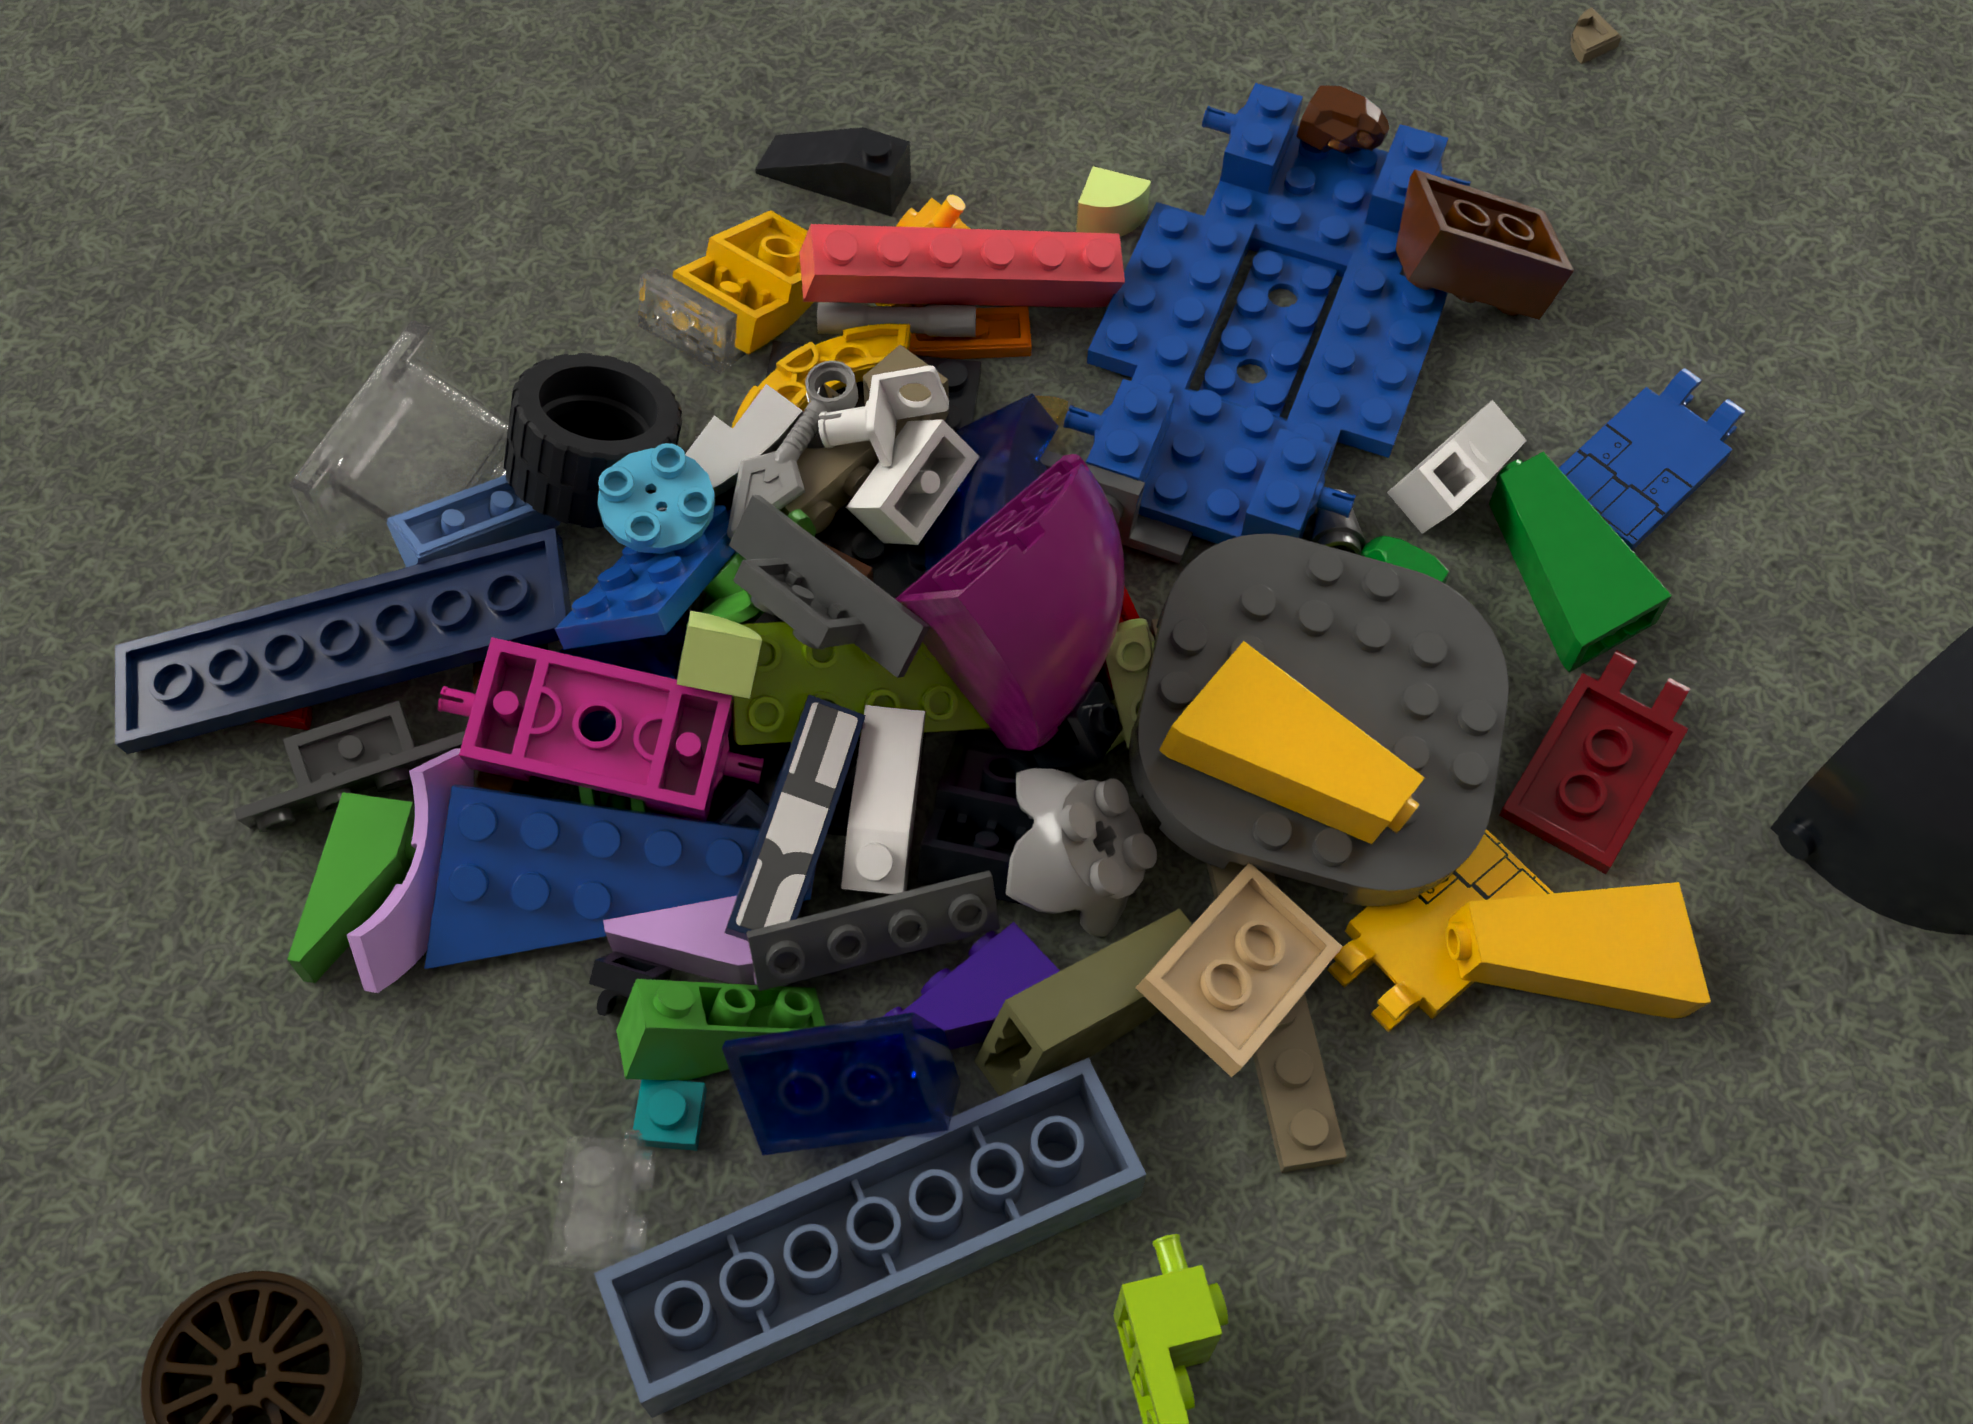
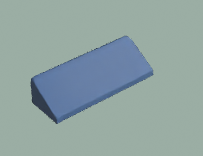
[387,475,560,567]

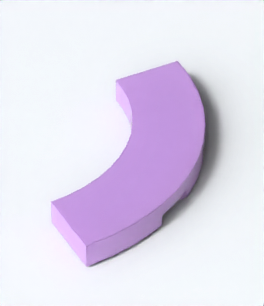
[347,748,474,993]

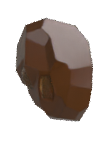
[1296,85,1389,154]

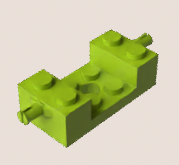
[1113,1234,1228,1424]

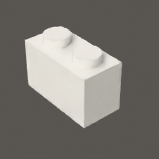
[846,420,980,545]

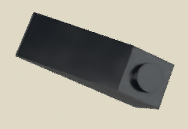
[755,127,911,217]

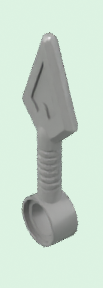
[727,360,858,539]

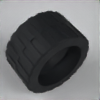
[504,353,683,528]

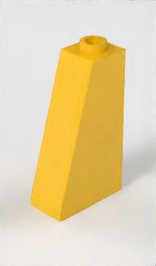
[1159,641,1424,844]
[1446,882,1711,1019]

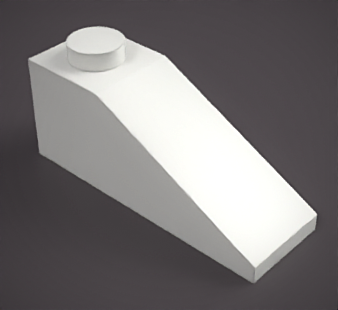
[841,705,926,894]

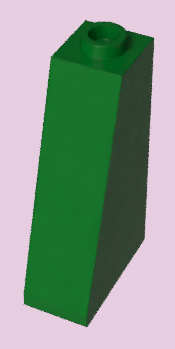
[1489,451,1672,673]

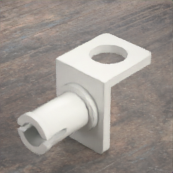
[818,365,949,467]

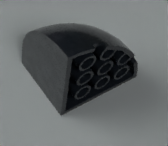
[1770,626,1973,935]

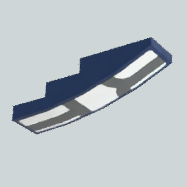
[724,695,866,941]

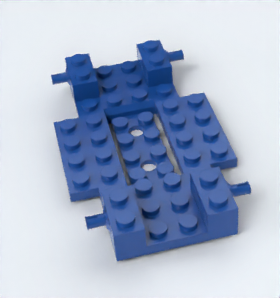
[1064,83,1471,544]

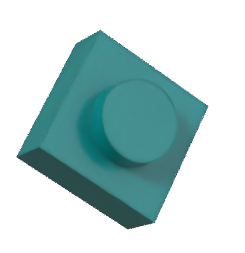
[631,1079,707,1151]

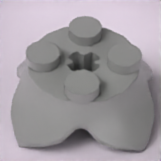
[1006,768,1157,938]

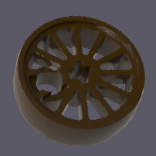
[141,1271,362,1424]

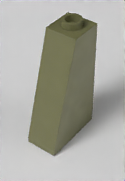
[974,908,1192,1096]

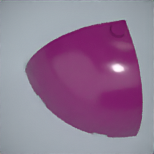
[895,454,1125,751]

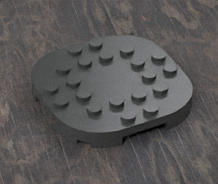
[1129,534,1509,907]

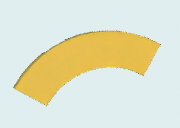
[731,324,911,429]

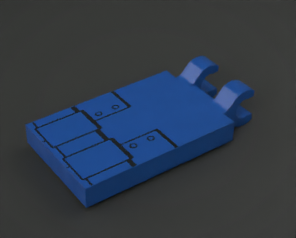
[1559,368,1746,551]

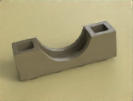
[780,344,949,534]

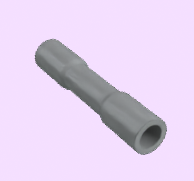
[817,302,976,337]

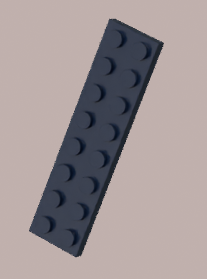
[115,528,572,754]

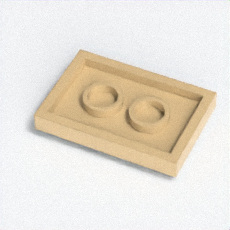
[1135,863,1343,1077]

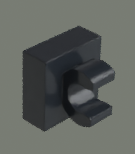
[589,951,672,1016]

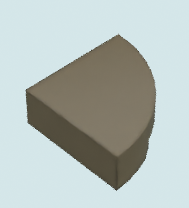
[1571,8,1622,64]

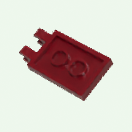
[1499,650,1691,874]

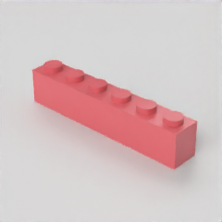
[799,224,1125,308]

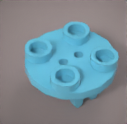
[597,443,715,554]

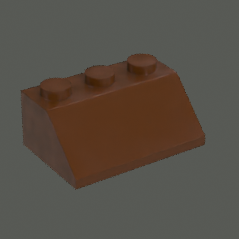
[1395,169,1574,320]

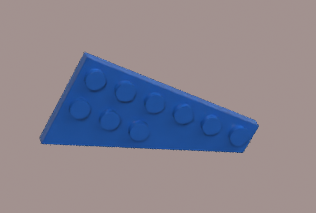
[424,784,816,969]

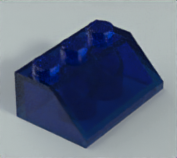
[722,1012,961,1156]

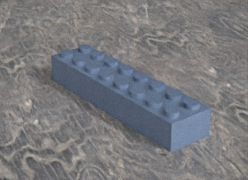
[594,1057,1147,1418]

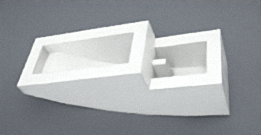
[658,384,803,511]

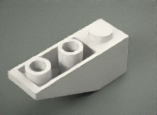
[1387,400,1527,534]

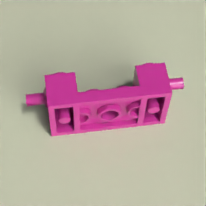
[438,637,764,821]

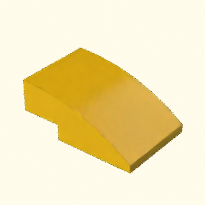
[667,210,814,355]

